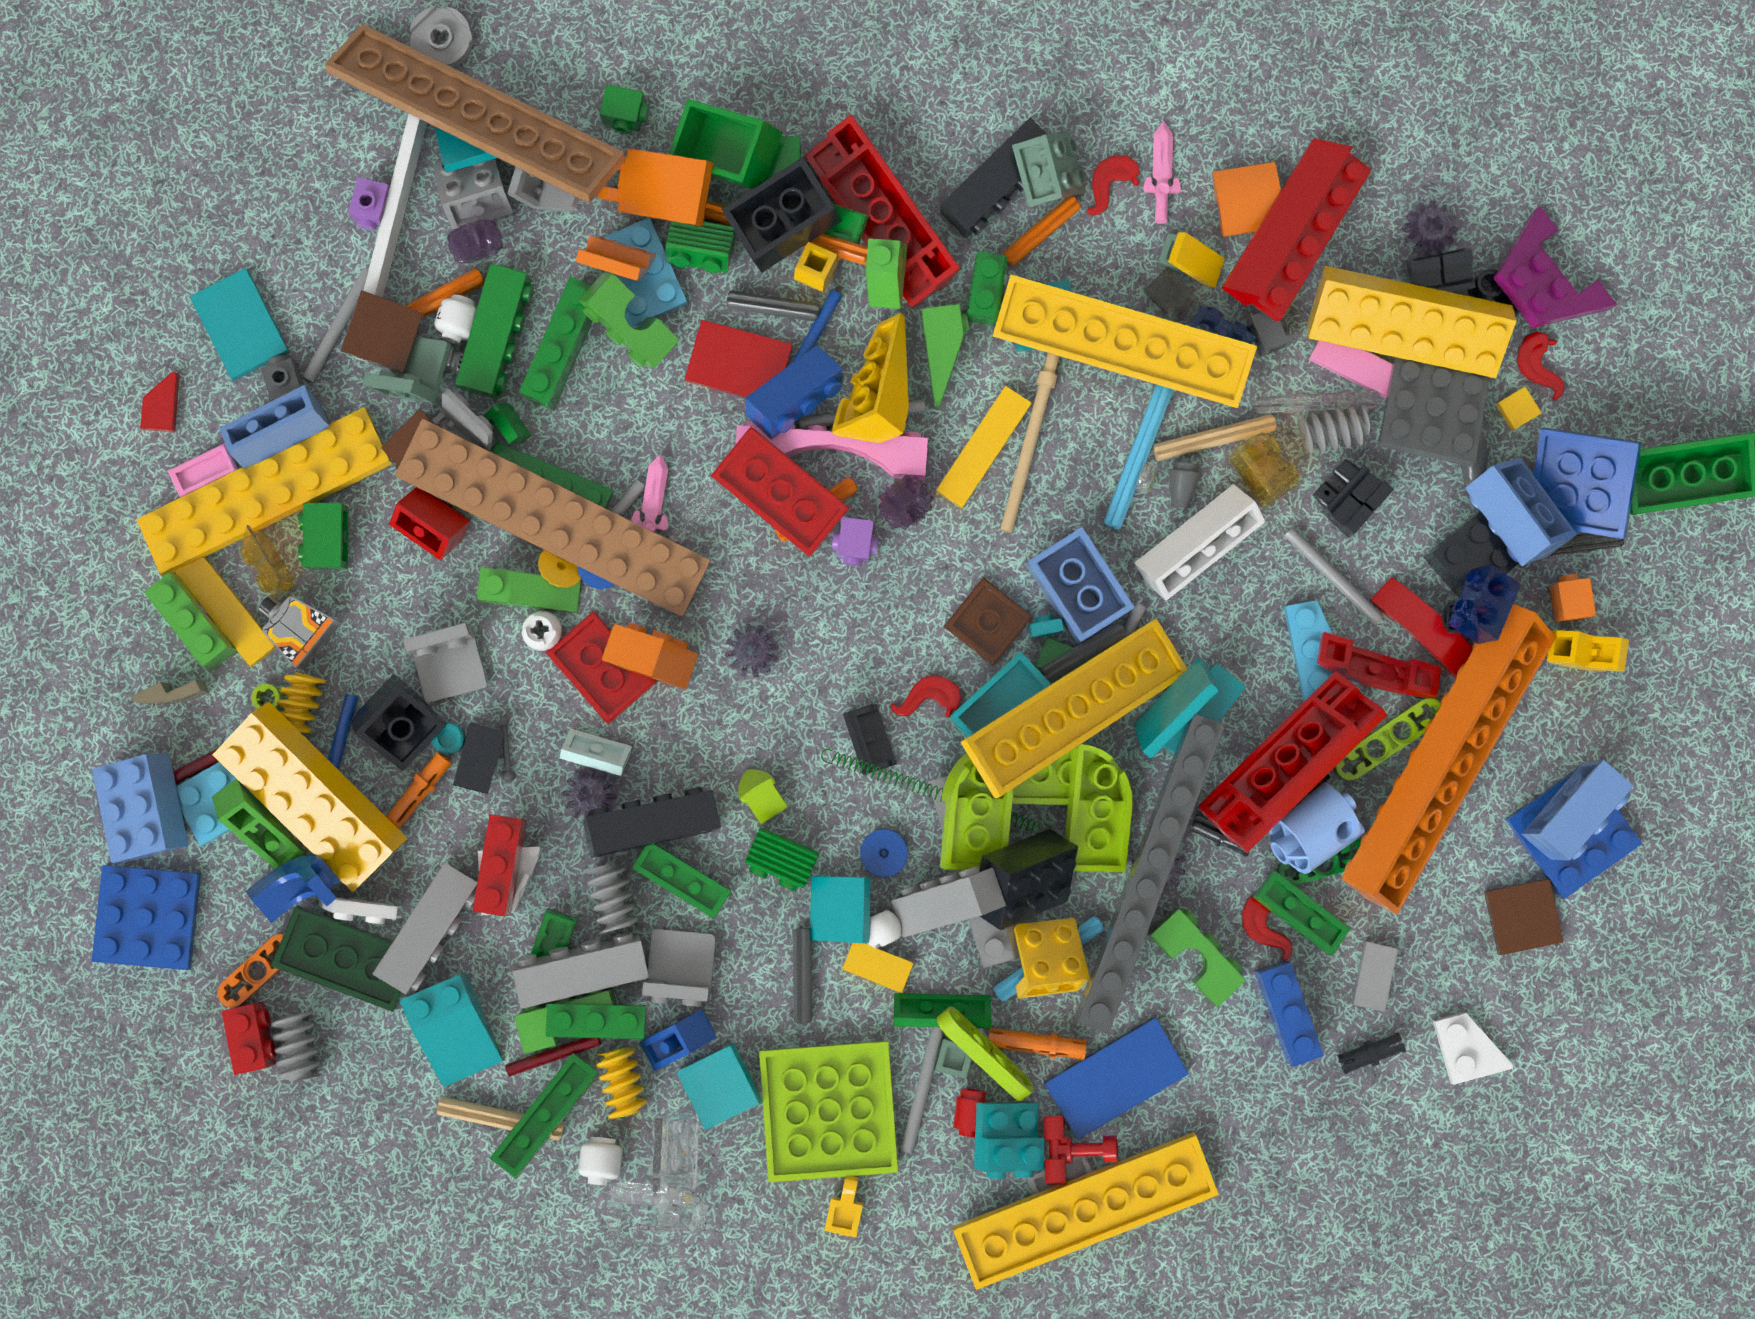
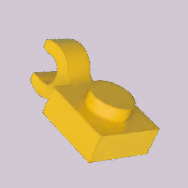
[824,1176,863,1237]

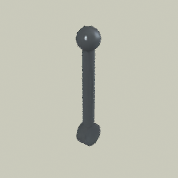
[500,716,515,782]

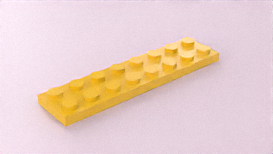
[993,275,1257,408]
[136,407,393,576]
[961,618,1187,799]
[952,1132,1219,1290]

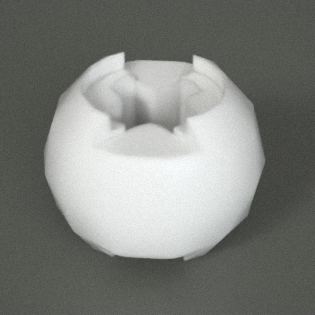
[521,611,562,651]
[867,910,901,949]

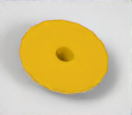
[538,550,581,588]

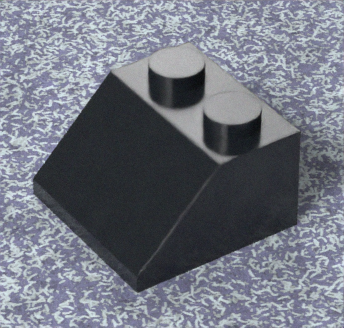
[350,674,446,771]

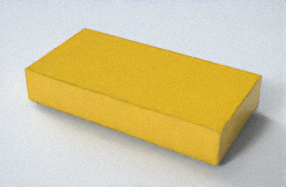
[1168,232,1225,288]
[842,943,914,993]

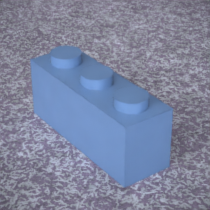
[219,385,330,469]

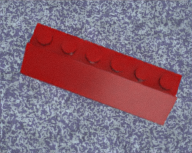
[804,114,961,309]
[1221,138,1372,322]
[1197,671,1387,853]

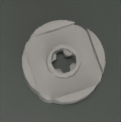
[410,6,474,68]

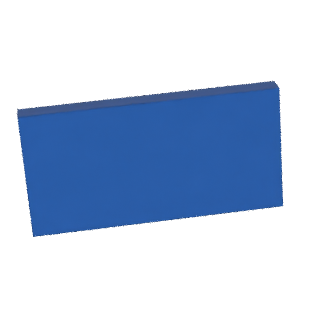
[1044,1017,1189,1140]

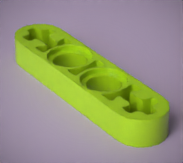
[1334,698,1441,781]
[937,1006,1034,1102]

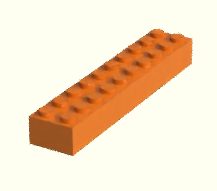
[1341,600,1556,915]

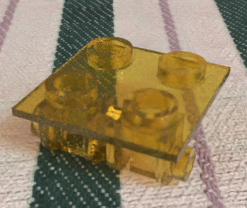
[240,525,295,598]

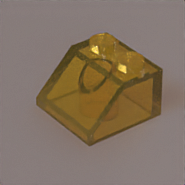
[1227,432,1300,509]

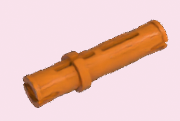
[386,751,453,830]
[989,1027,1087,1060]

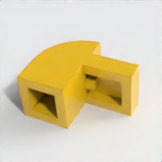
[794,242,841,293]
[1547,630,1629,672]

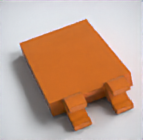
[597,148,713,227]

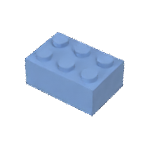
[1465,457,1577,566]
[1026,527,1135,645]
[92,753,189,864]
[1521,760,1634,860]

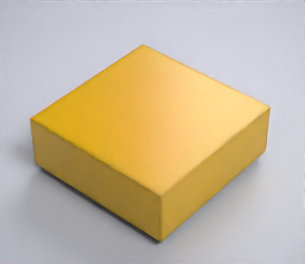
[1495,387,1542,431]

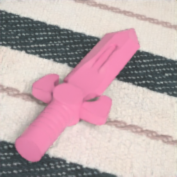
[1143,121,1181,224]
[631,454,668,532]

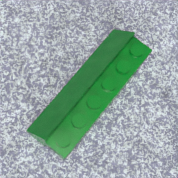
[1630,432,1755,515]

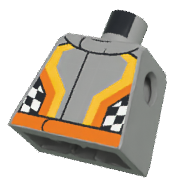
[258,595,341,670]

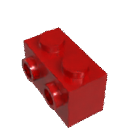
[389,487,470,561]
[221,1001,277,1075]

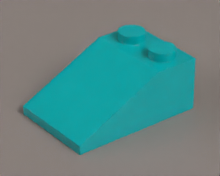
[399,972,504,1087]

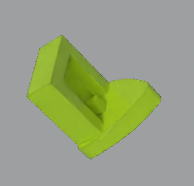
[738,769,788,824]

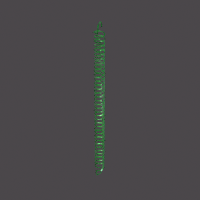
[821,749,1051,834]

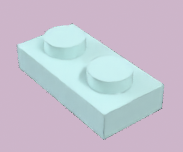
[560,729,632,776]

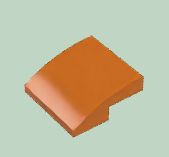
[1212,161,1281,237]
[576,235,656,281]

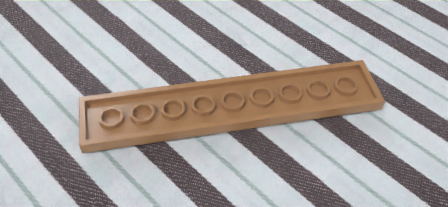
[325,24,625,203]
[395,419,711,617]

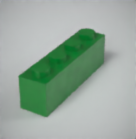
[455,263,534,400]
[519,276,593,411]

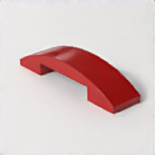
[1370,577,1473,679]
[1317,632,1442,698]

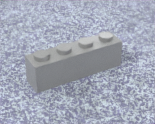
[373,862,477,995]
[891,866,1006,938]
[512,932,649,1009]

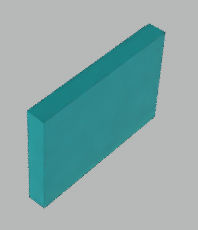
[189,268,290,381]
[1133,657,1219,758]

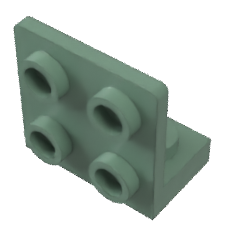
[1012,131,1086,208]
[363,337,451,404]

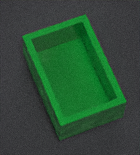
[668,99,783,190]

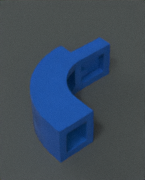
[246,854,340,923]

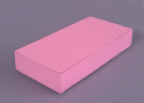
[168,443,239,498]

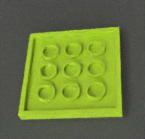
[759,1040,898,1182]

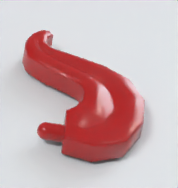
[1087,155,1140,216]
[1517,331,1564,400]
[890,675,962,718]
[1242,895,1292,960]

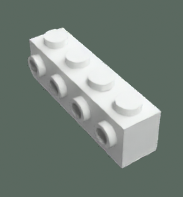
[1135,484,1265,601]

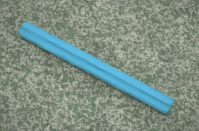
[1103,384,1174,530]

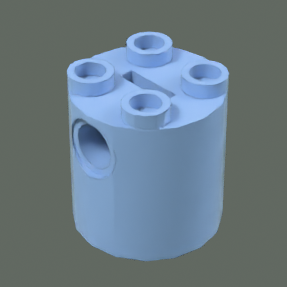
[1269,782,1365,874]

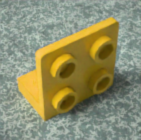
[1014,918,1090,999]

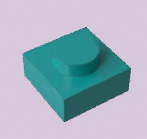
[1028,614,1064,639]

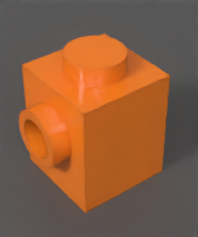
[1549,574,1596,623]

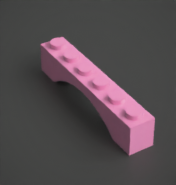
[736,421,928,480]

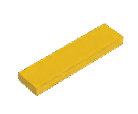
[936,386,1032,509]
[174,557,276,667]

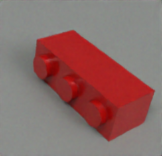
[472,814,527,917]

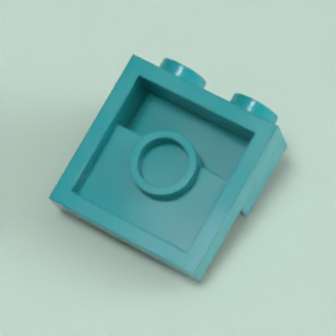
[974,1101,1044,1179]

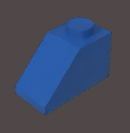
[639,1009,717,1071]

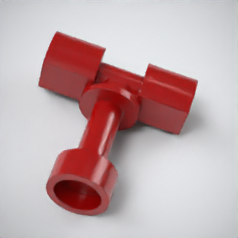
[1044,1116,1118,1185]

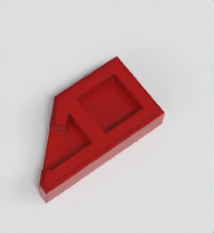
[140,372,180,432]

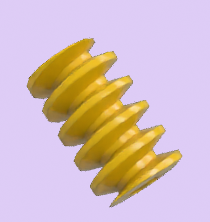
[277,672,327,734]
[596,1047,647,1119]

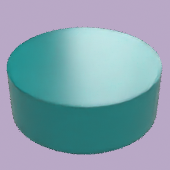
[432,722,465,755]

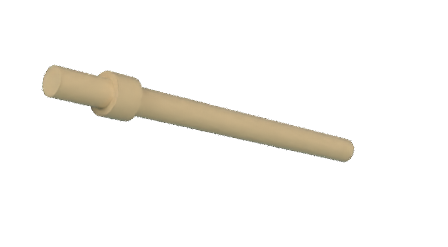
[1000,353,1060,533]

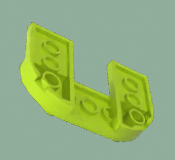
[940,742,1133,872]

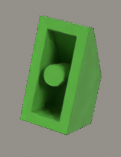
[866,239,907,309]

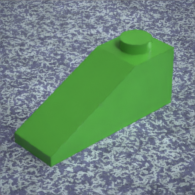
[921,304,969,408]
[477,568,581,613]
[212,778,305,869]

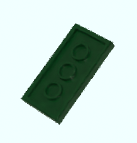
[271,905,402,1012]

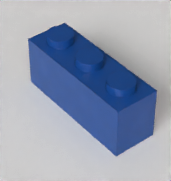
[745,345,843,440]
[1254,960,1324,1067]

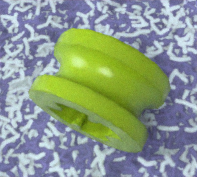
[251,683,283,710]

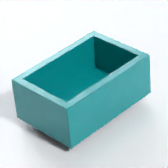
[948,651,1051,738]

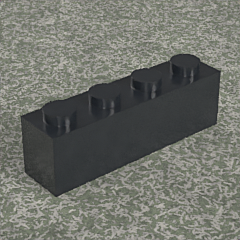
[940,117,1047,239]
[582,787,721,858]

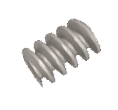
[1299,405,1370,454]
[584,863,638,934]
[271,1011,321,1082]

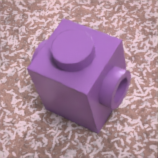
[348,177,390,231]
[832,517,878,567]

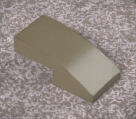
[132,679,210,705]

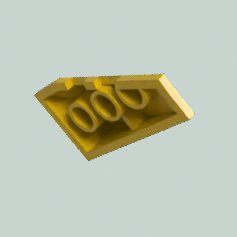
[831,313,909,443]

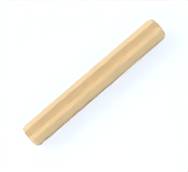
[1153,414,1277,461]
[437,1097,564,1140]

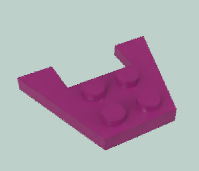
[1493,206,1617,328]

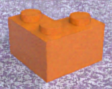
[601,622,698,690]

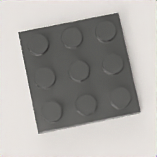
[1378,357,1490,467]

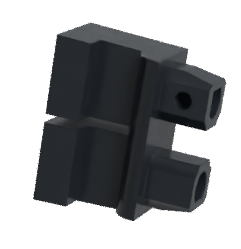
[1406,248,1476,297]
[1313,459,1394,538]

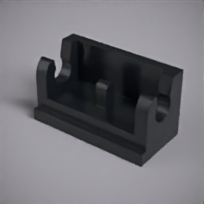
[843,704,896,775]
[453,723,505,794]

